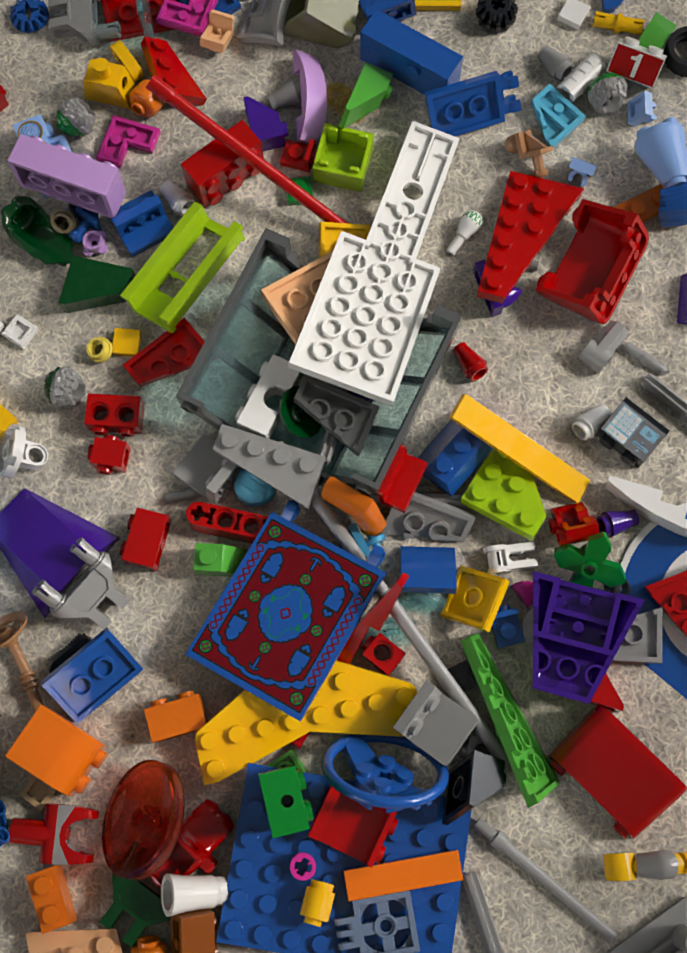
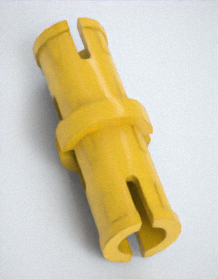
[592,11,645,36]

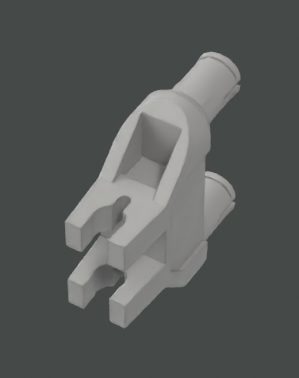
[48,0,121,46]
[32,537,130,629]

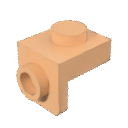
[200,9,234,53]

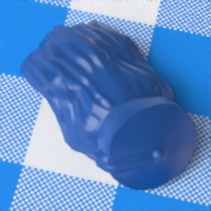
[658,182,687,228]

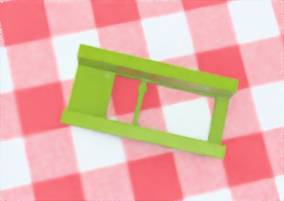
[120,201,246,334]

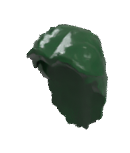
[1,195,75,267]

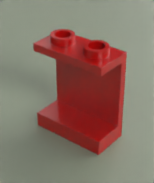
[307,785,398,868]

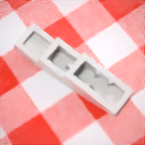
[605,475,687,537]

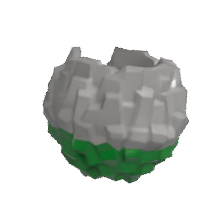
[587,73,628,115]
[56,97,97,137]

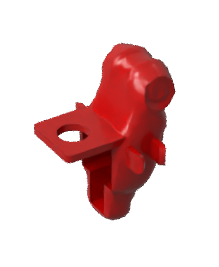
[149,798,235,888]

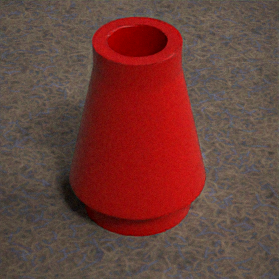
[453,342,488,381]

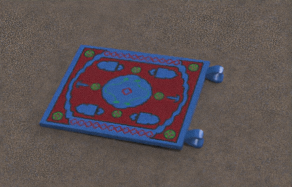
[185,500,386,722]

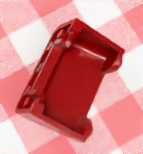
[536,199,649,325]
[548,706,687,839]

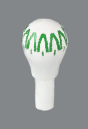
[446,210,483,256]

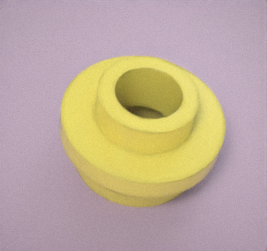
[87,337,113,363]

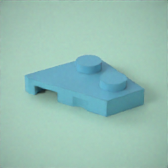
[531,84,586,149]

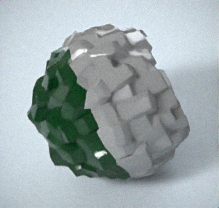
[44,367,86,409]

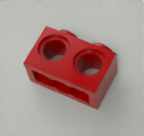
[84,393,145,437]

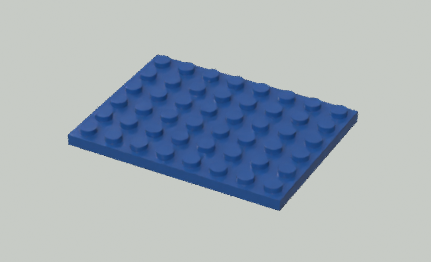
[216,763,472,953]

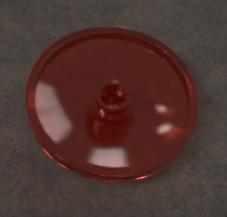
[102,760,185,880]

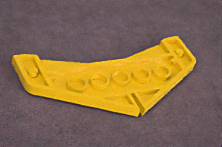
[195,660,418,785]

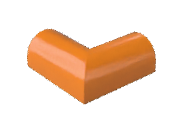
[321,476,387,536]

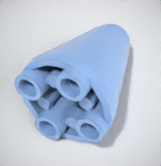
[634,117,687,188]

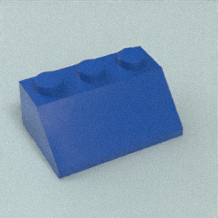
[418,420,494,497]

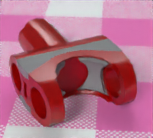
[9,803,99,865]

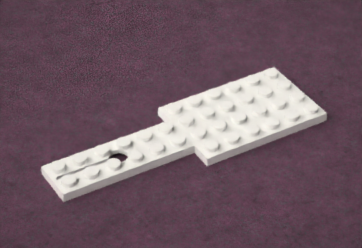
[288,121,460,406]

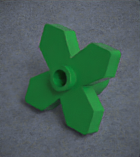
[554,532,626,588]

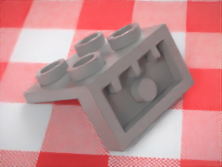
[173,434,241,504]
[393,680,479,766]

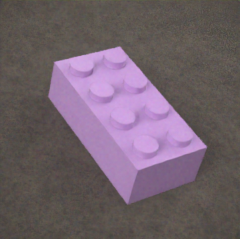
[8,134,126,218]

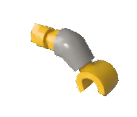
[603,850,687,881]

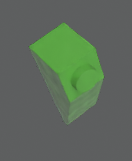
[338,62,394,129]

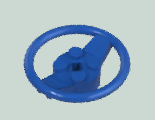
[321,734,449,813]

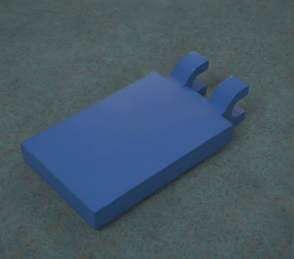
[424,70,522,141]

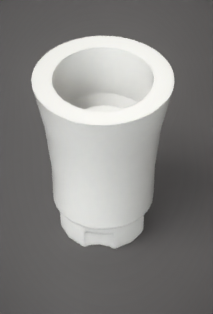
[161,873,228,917]

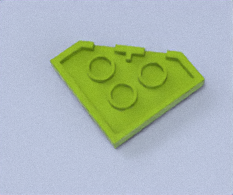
[460,449,546,541]

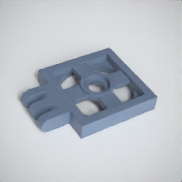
[334,890,420,953]

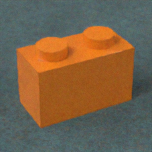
[144,691,208,743]
[26,865,78,934]

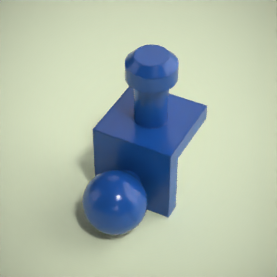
[69,203,102,244]

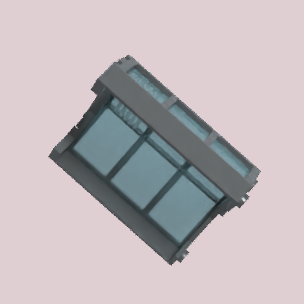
[176,228,463,496]

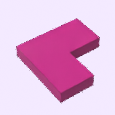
[156,0,218,37]
[96,115,161,169]

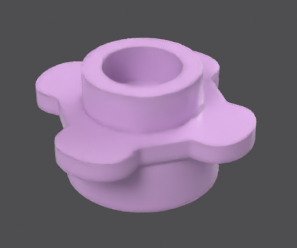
[82,230,108,257]

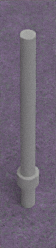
[473,818,617,942]

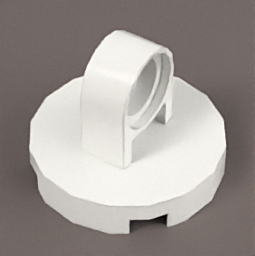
[0,424,48,478]

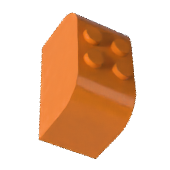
[5,704,108,796]

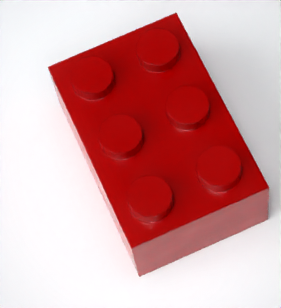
[181,119,264,208]

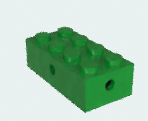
[258,765,314,838]

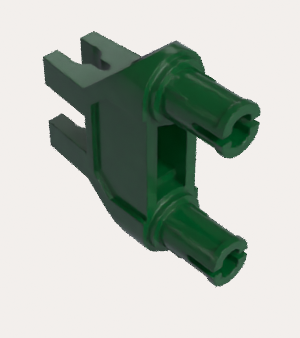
[99,841,170,947]

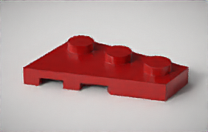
[141,36,207,106]
[123,318,218,387]

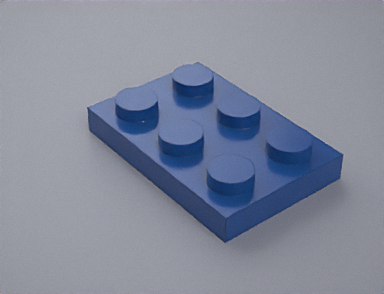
[41,627,143,724]

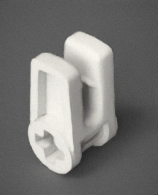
[483,542,539,576]

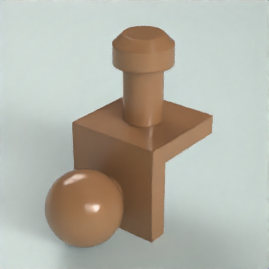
[505,129,553,178]

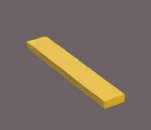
[449,394,591,503]

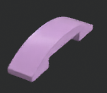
[293,49,327,147]

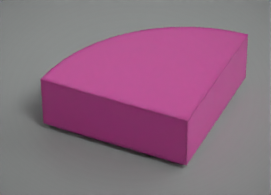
[511,581,533,608]

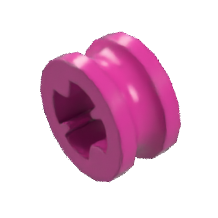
[289,852,316,881]

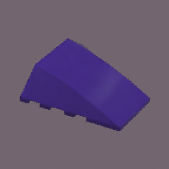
[0,488,120,618]
[533,571,645,704]

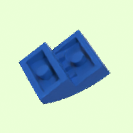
[400,546,457,594]

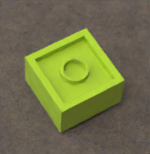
[312,123,374,192]

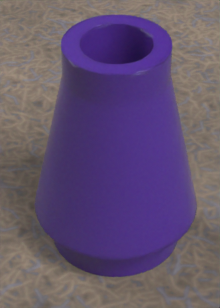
[596,509,639,538]

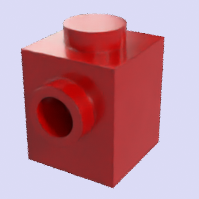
[87,435,131,475]

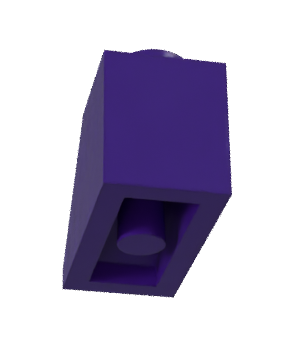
[243,96,289,152]

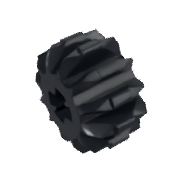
[476,0,518,33]

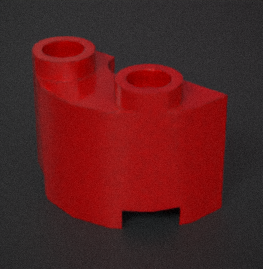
[548,502,599,546]

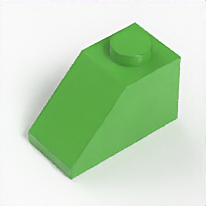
[193,543,248,577]

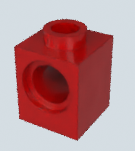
[362,633,406,676]

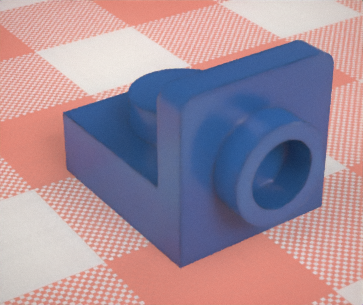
[491,605,525,649]

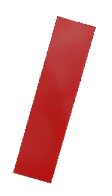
[337,572,410,664]

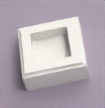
[557,0,591,31]
[1,314,39,350]

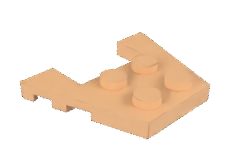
[25,929,123,953]

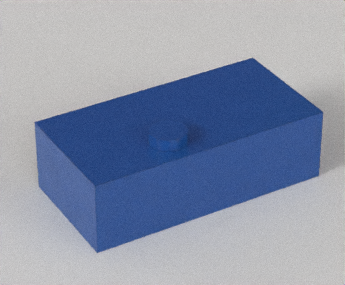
[360,9,463,94]

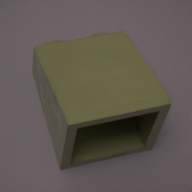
[284,0,359,48]

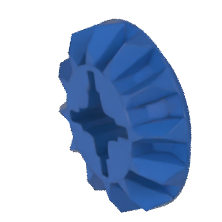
[9,0,49,33]

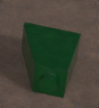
[58,256,136,313]

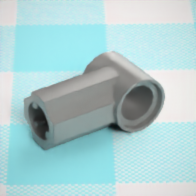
[578,320,629,374]

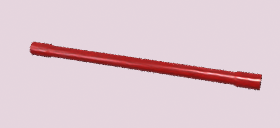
[146,75,351,224]

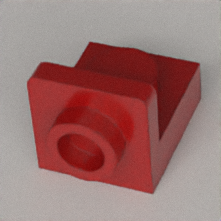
[280,139,317,173]

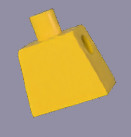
[83,58,136,109]

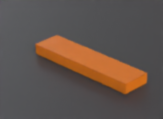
[343,849,464,901]

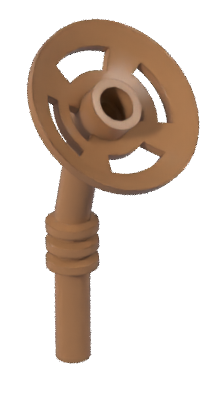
[0,611,43,713]

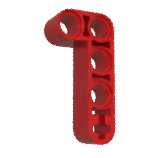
[186,502,269,544]

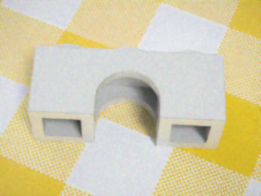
[235,354,302,439]

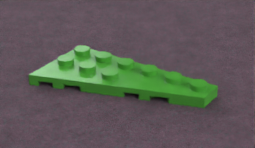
[461,633,561,808]

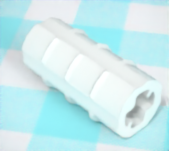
[556,53,606,103]

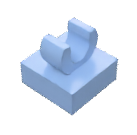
[627,91,657,126]
[568,157,597,186]

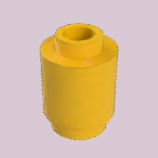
[299,879,335,927]

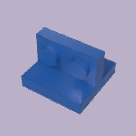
[109,190,174,257]

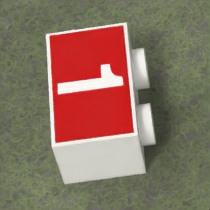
[606,37,667,89]

